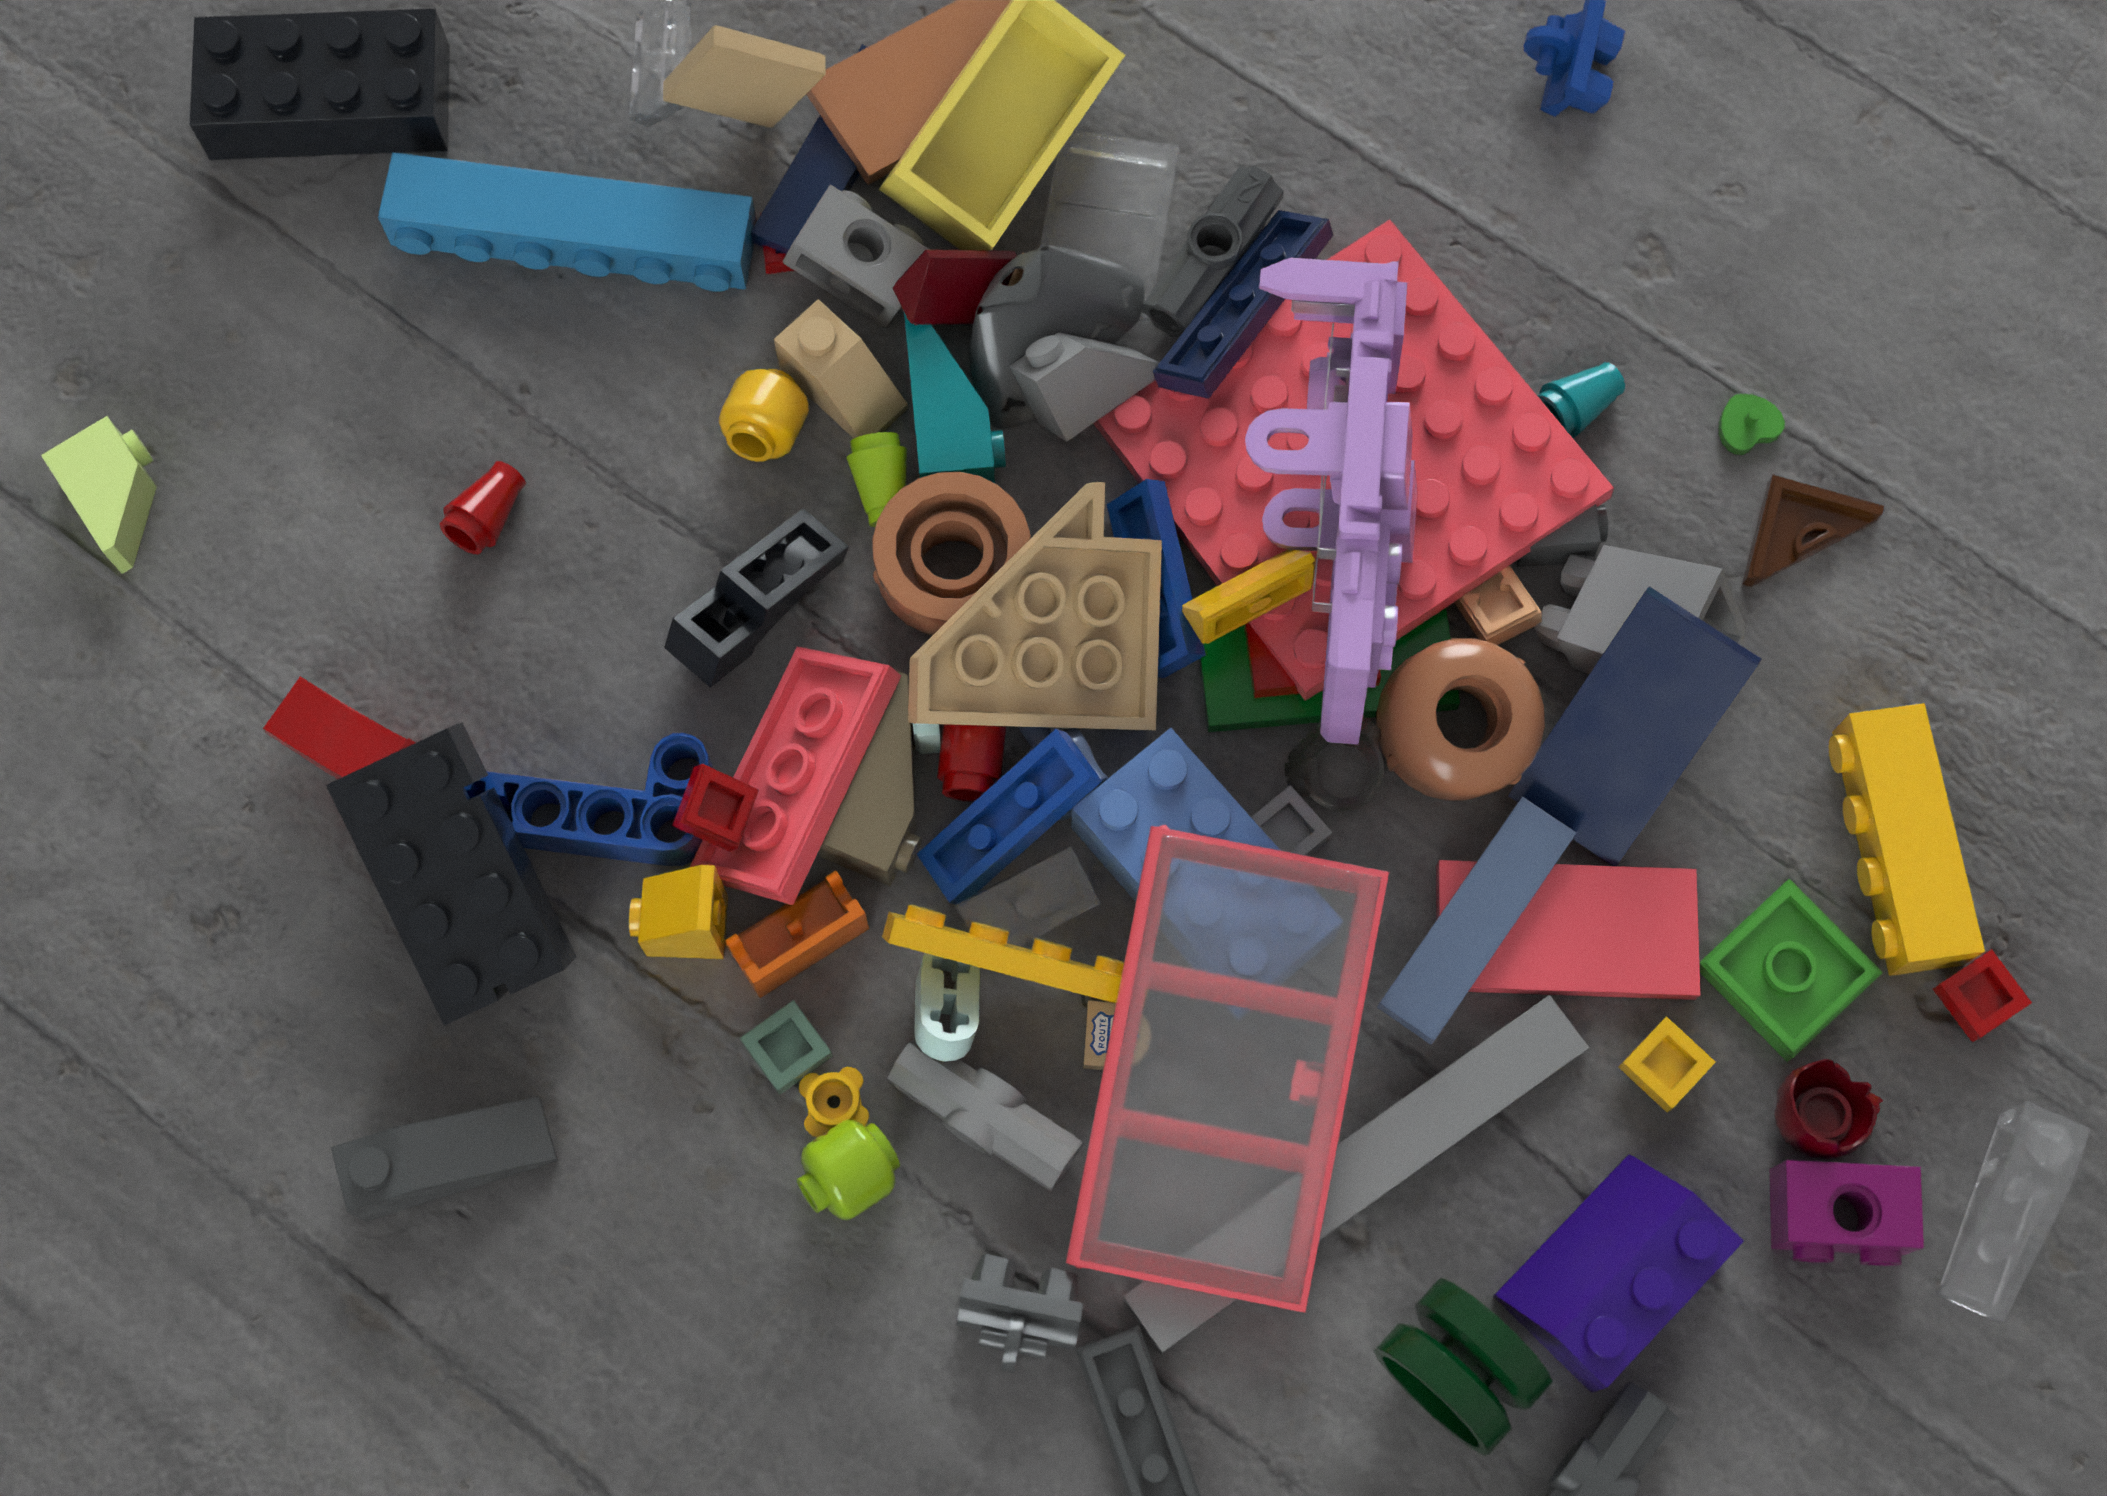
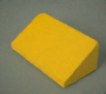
[1182,549,1316,644]

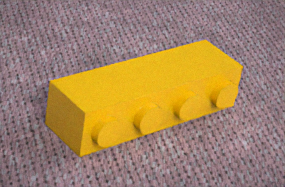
[1829,703,1985,976]

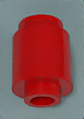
[937,724,1007,802]

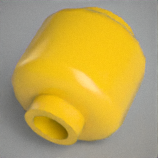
[718,369,809,462]

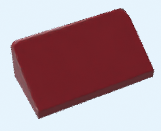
[892,250,1017,325]

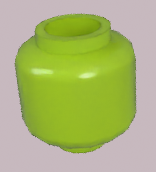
[796,1120,900,1220]

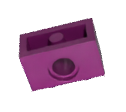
[1769,1160,1924,1266]

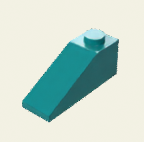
[904,313,1006,483]

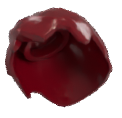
[1774,1059,1883,1159]

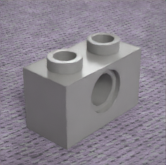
[782,184,930,329]

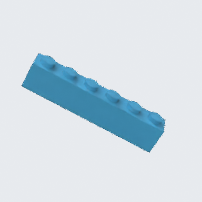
[378,152,757,292]

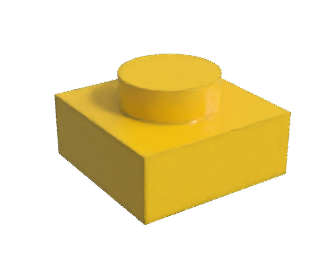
[1618,1016,1716,1112]

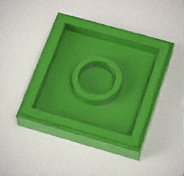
[1700,879,1883,1062]

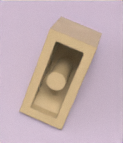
[774,299,908,438]

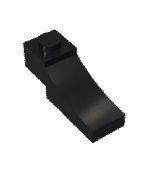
[664,508,849,688]

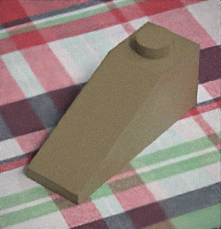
[819,670,922,887]

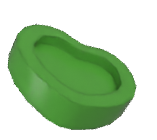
[1718,393,1785,455]

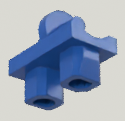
[1523,0,1625,117]

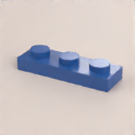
[1106,479,1206,678]
[917,728,1102,906]

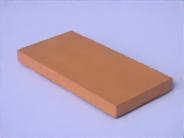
[806,0,1011,185]

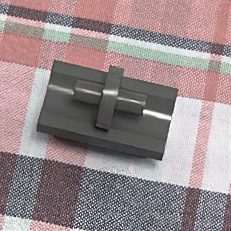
[956,1254,1084,1373]

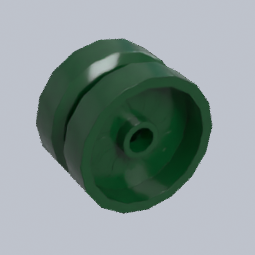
[1374,1278,1553,1456]

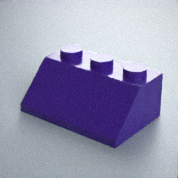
[1493,1154,1744,1393]

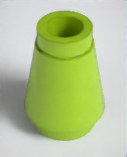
[846,432,907,527]

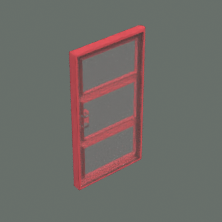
[1066,825,1389,1313]

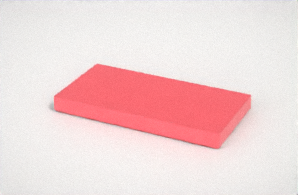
[690,646,901,905]
[1436,860,1701,1000]

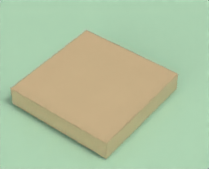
[663,25,826,128]

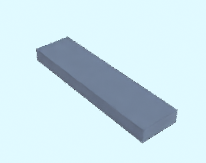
[1377,796,1576,1045]

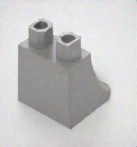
[1534,545,1745,674]

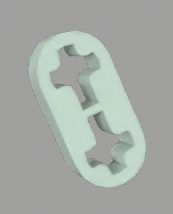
[914,953,980,1061]

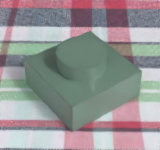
[740,1000,833,1095]

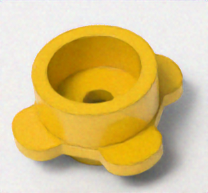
[799,1067,869,1138]

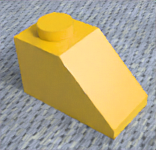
[629,865,728,959]

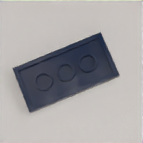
[1508,586,1761,866]

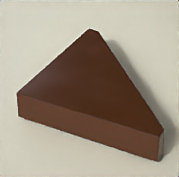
[1742,475,1884,587]

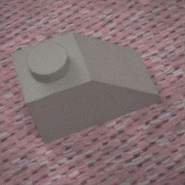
[1010,332,1159,441]

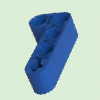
[464,733,714,867]

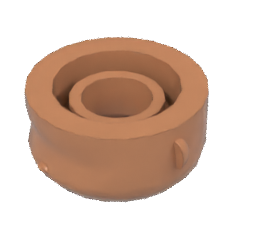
[873,472,1031,636]
[1376,638,1545,801]

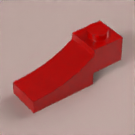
[263,676,416,779]

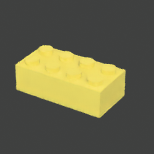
[879,0,1125,250]

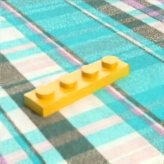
[882,905,1149,1011]

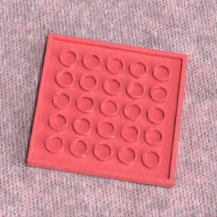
[1093,220,1614,701]

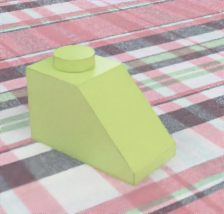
[41,416,157,574]

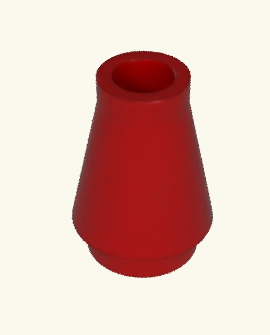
[439,461,526,555]

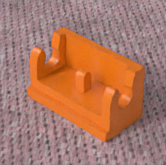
[724,870,869,998]

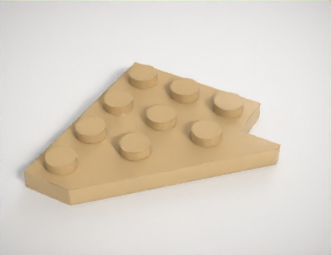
[908,482,1162,731]

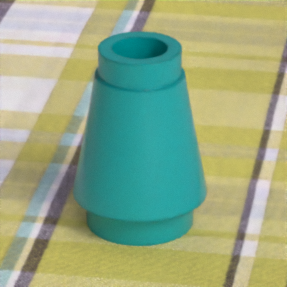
[1538,362,1625,438]

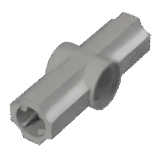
[887,1037,1083,1192]

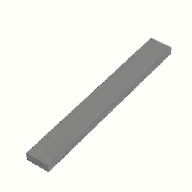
[1123,995,1590,1354]

